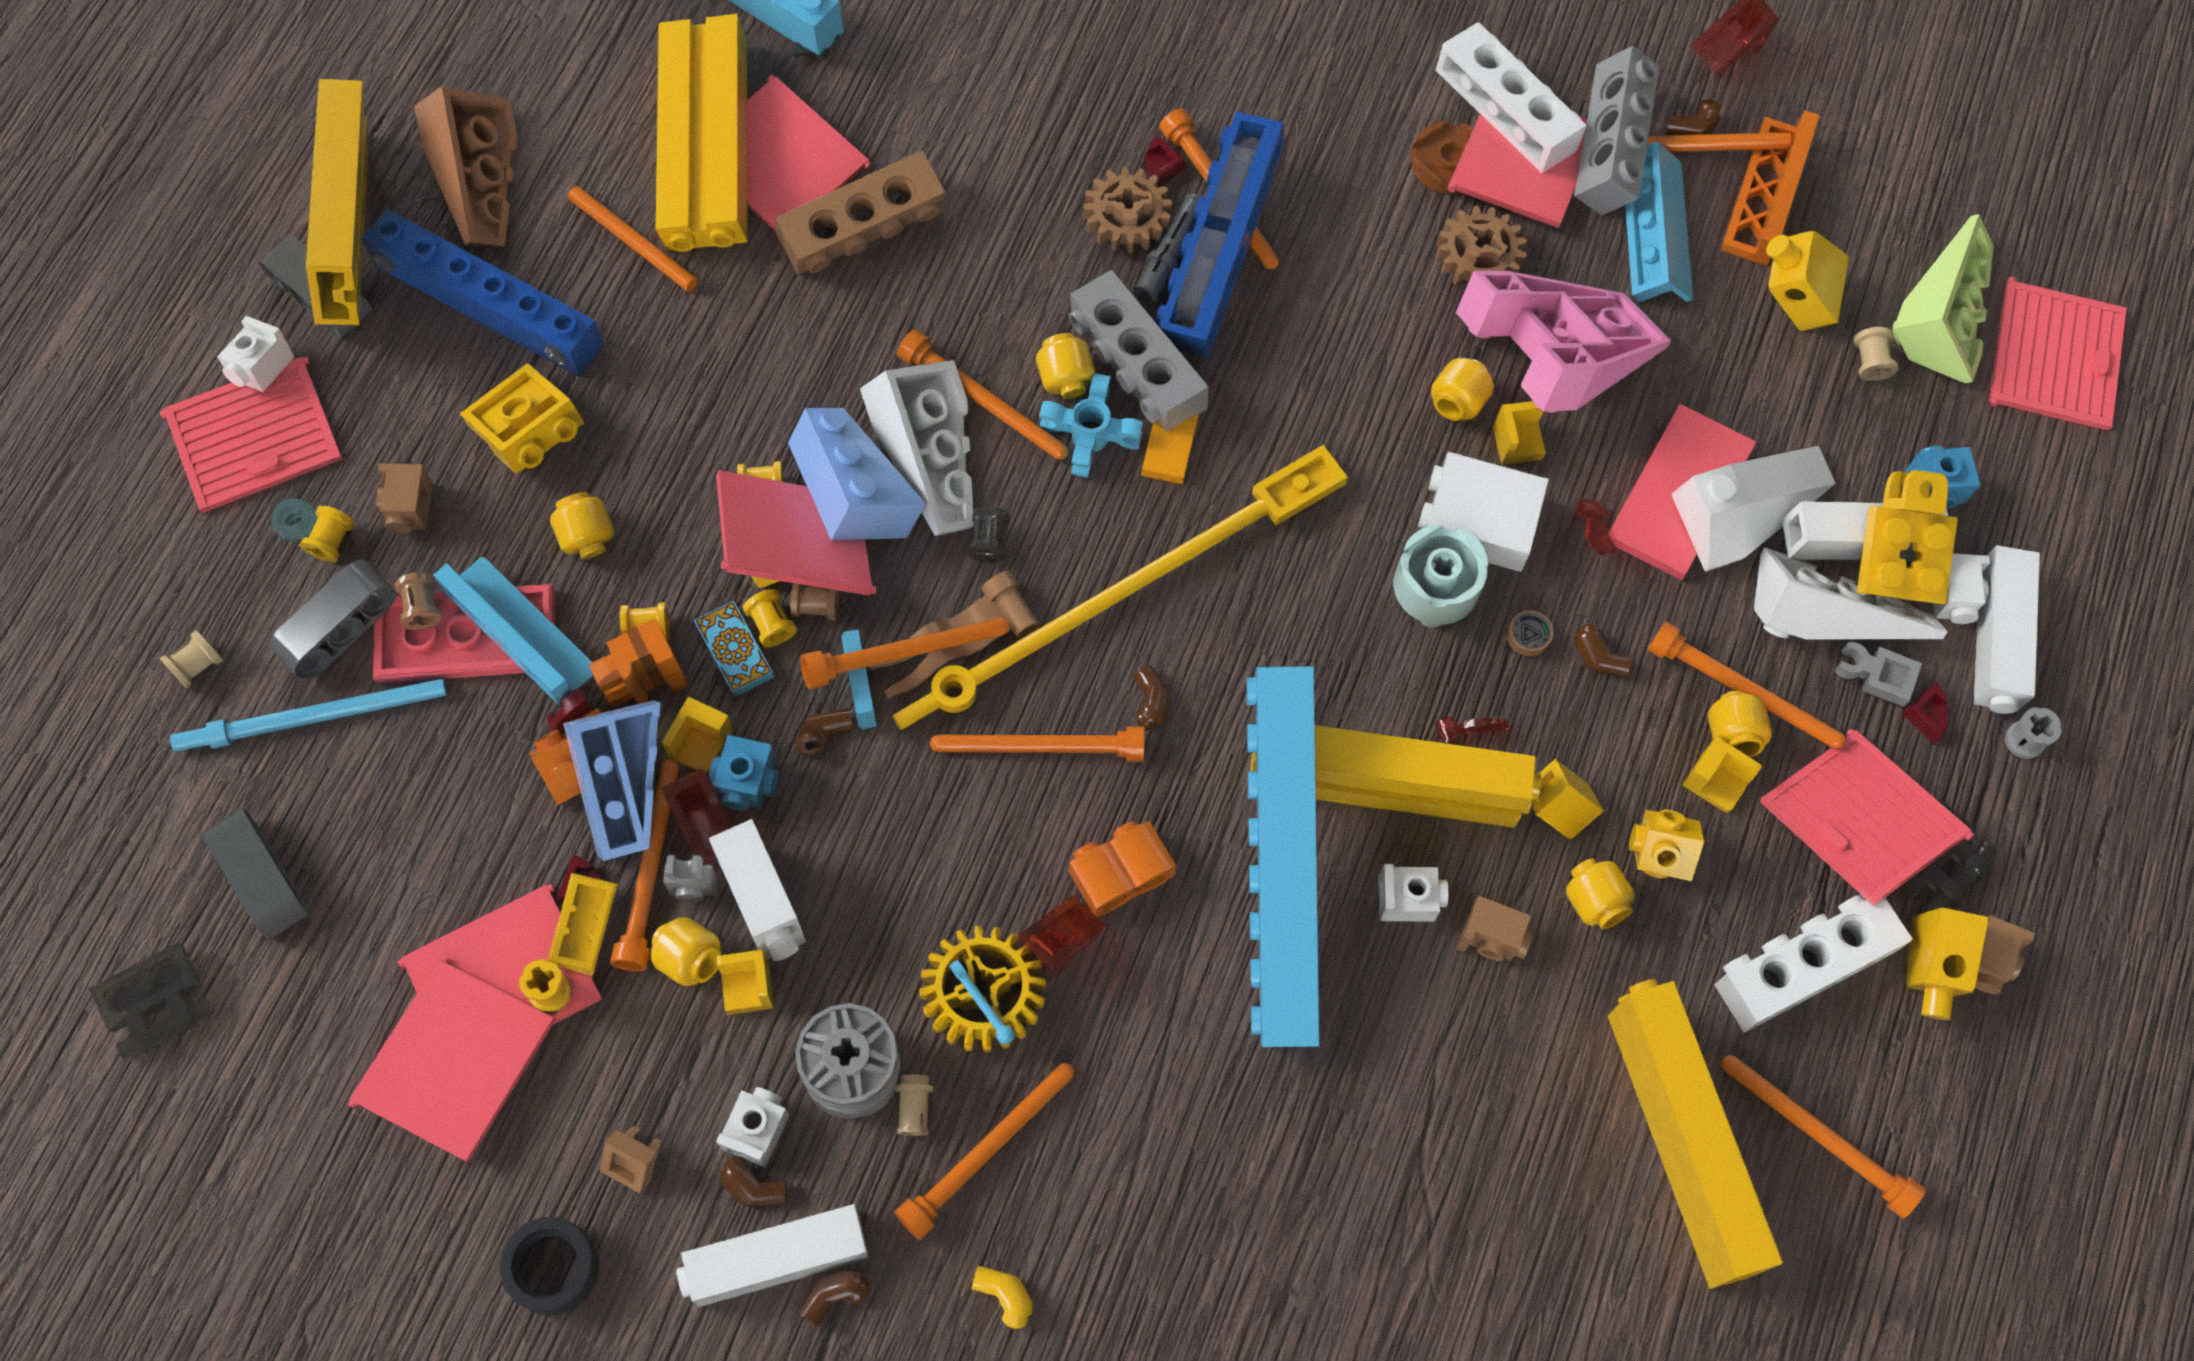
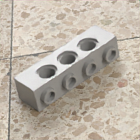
[1574,46,1660,215]
[1069,270,1209,432]

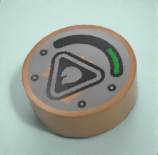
[1507,610,1553,657]

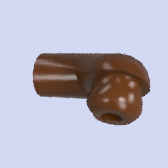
[1664,99,1721,135]
[1575,624,1632,678]
[1133,665,1172,731]
[795,708,853,757]
[720,1156,787,1207]
[797,1269,870,1327]

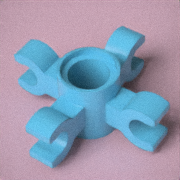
[1039,373,1143,478]

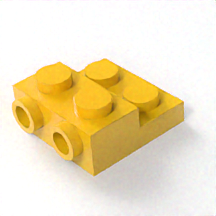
[460,363,584,474]

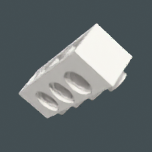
[1436,22,1587,173]
[1714,894,1913,1033]

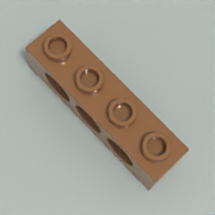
[775,150,945,275]

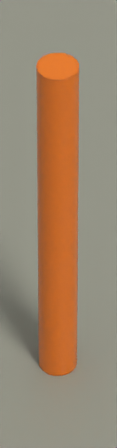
[1647,132,1791,152]
[568,186,698,292]

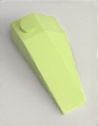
[1893,214,1994,383]

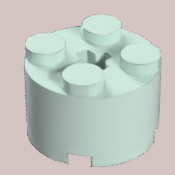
[1393,525,1488,628]

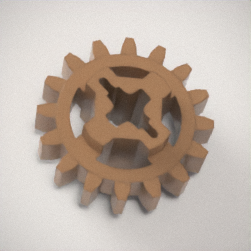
[1083,167,1172,253]
[1436,206,1527,285]

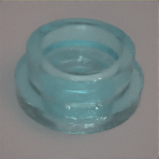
[271,498,317,541]

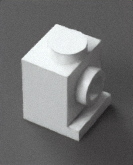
[217,316,294,392]
[1933,554,1990,624]
[1378,864,1448,922]
[716,1087,789,1168]

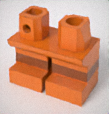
[589,618,689,708]

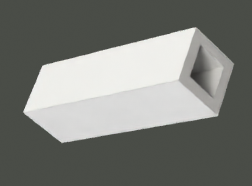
[1782,501,1948,561]
[1974,545,2040,714]
[677,1204,869,1307]

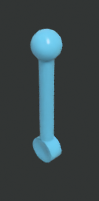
[949,960,1015,1044]

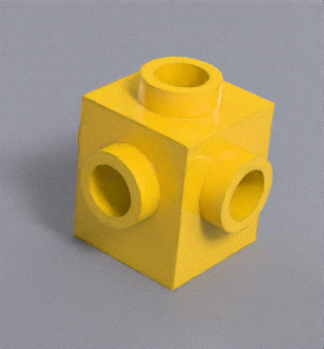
[1629,810,1704,881]

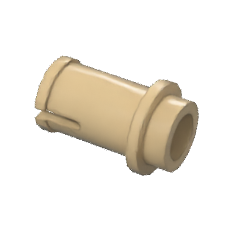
[895,1074,933,1136]

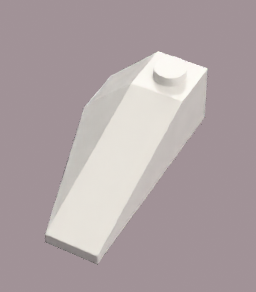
[860,360,974,536]
[1671,446,1836,572]
[1754,547,1948,639]

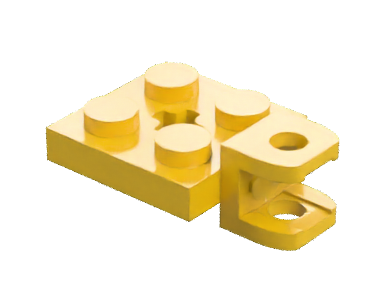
[1857,470,1958,604]

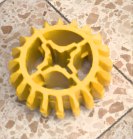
[919,925,1046,1053]

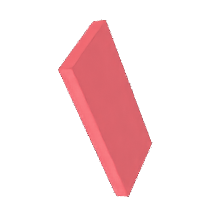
[1605,404,1756,581]
[373,584,555,684]

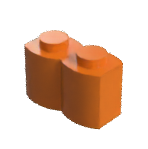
[1069,821,1177,918]

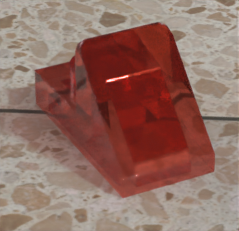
[1691,0,1779,76]
[660,768,732,865]
[1018,895,1106,979]

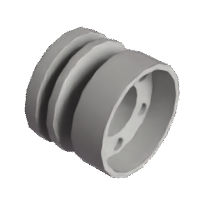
[795,1003,902,1119]

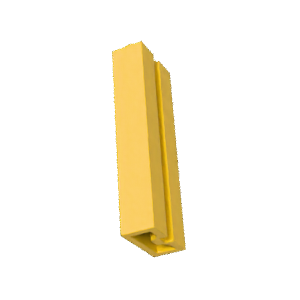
[656,14,748,252]
[306,79,369,325]
[1250,725,1541,828]
[1608,979,1783,1289]

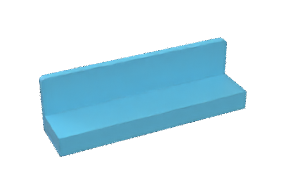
[1625,141,1693,302]
[433,557,594,707]

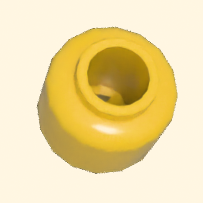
[1036,333,1096,399]
[1431,358,1494,421]
[550,492,615,560]
[1708,691,1772,758]
[1566,858,1635,930]
[651,917,721,986]

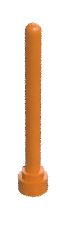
[1159,108,1279,270]
[897,329,1068,460]
[800,618,1009,690]
[1647,621,1846,749]
[930,726,1144,762]
[610,759,679,972]
[1721,1055,1927,1219]
[894,1063,1075,1240]

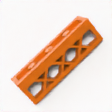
[1720,110,1820,266]

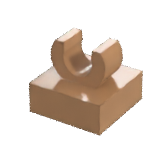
[600,1126,661,1194]

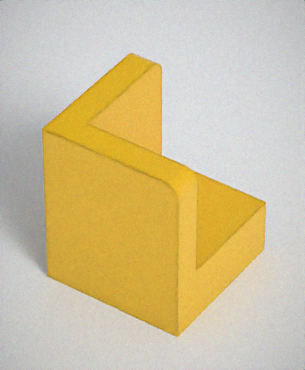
[1493,401,1546,465]
[662,697,734,775]
[1682,736,1762,813]
[1531,759,1604,839]
[716,949,774,1015]

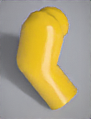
[971,1265,1033,1329]

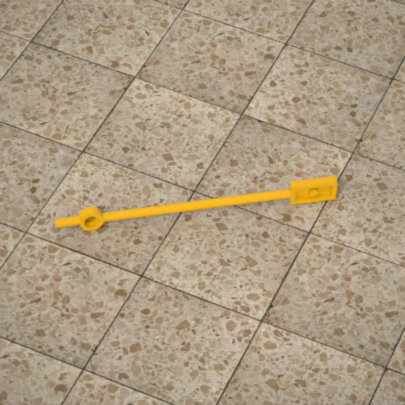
[892,445,1348,730]

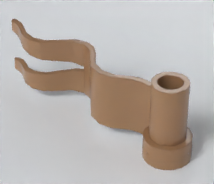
[869,570,1039,699]

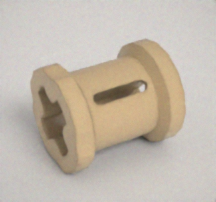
[1853,327,1898,381]
[159,630,223,689]

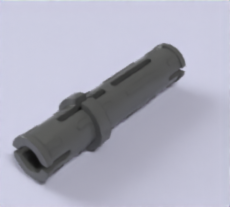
[1133,194,1200,305]

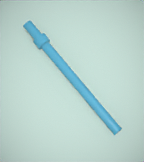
[170,679,447,752]

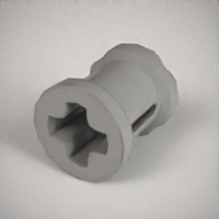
[2005,707,2062,759]

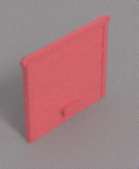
[745,75,872,230]
[1448,114,1587,228]
[1989,277,2127,431]
[159,356,343,513]
[716,470,876,596]
[1760,729,1974,906]
[398,884,603,1025]
[347,956,555,1163]

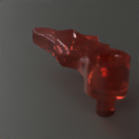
[1576,498,1618,555]
[1435,717,1509,745]

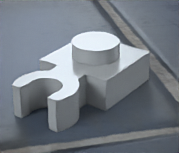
[1835,642,1922,707]
[664,855,718,902]

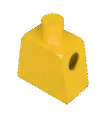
[1766,231,1849,331]
[1906,907,1989,1020]

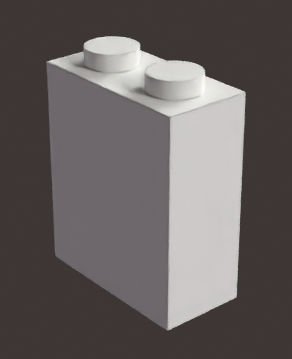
[1418,452,1549,572]
[709,819,806,961]

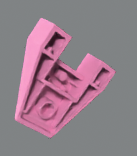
[1456,271,1671,413]

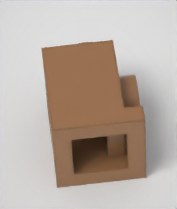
[376,463,433,534]
[1456,895,1533,961]
[1975,915,2035,994]

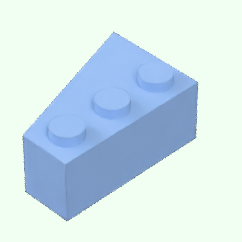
[788,408,926,541]
[563,700,661,861]

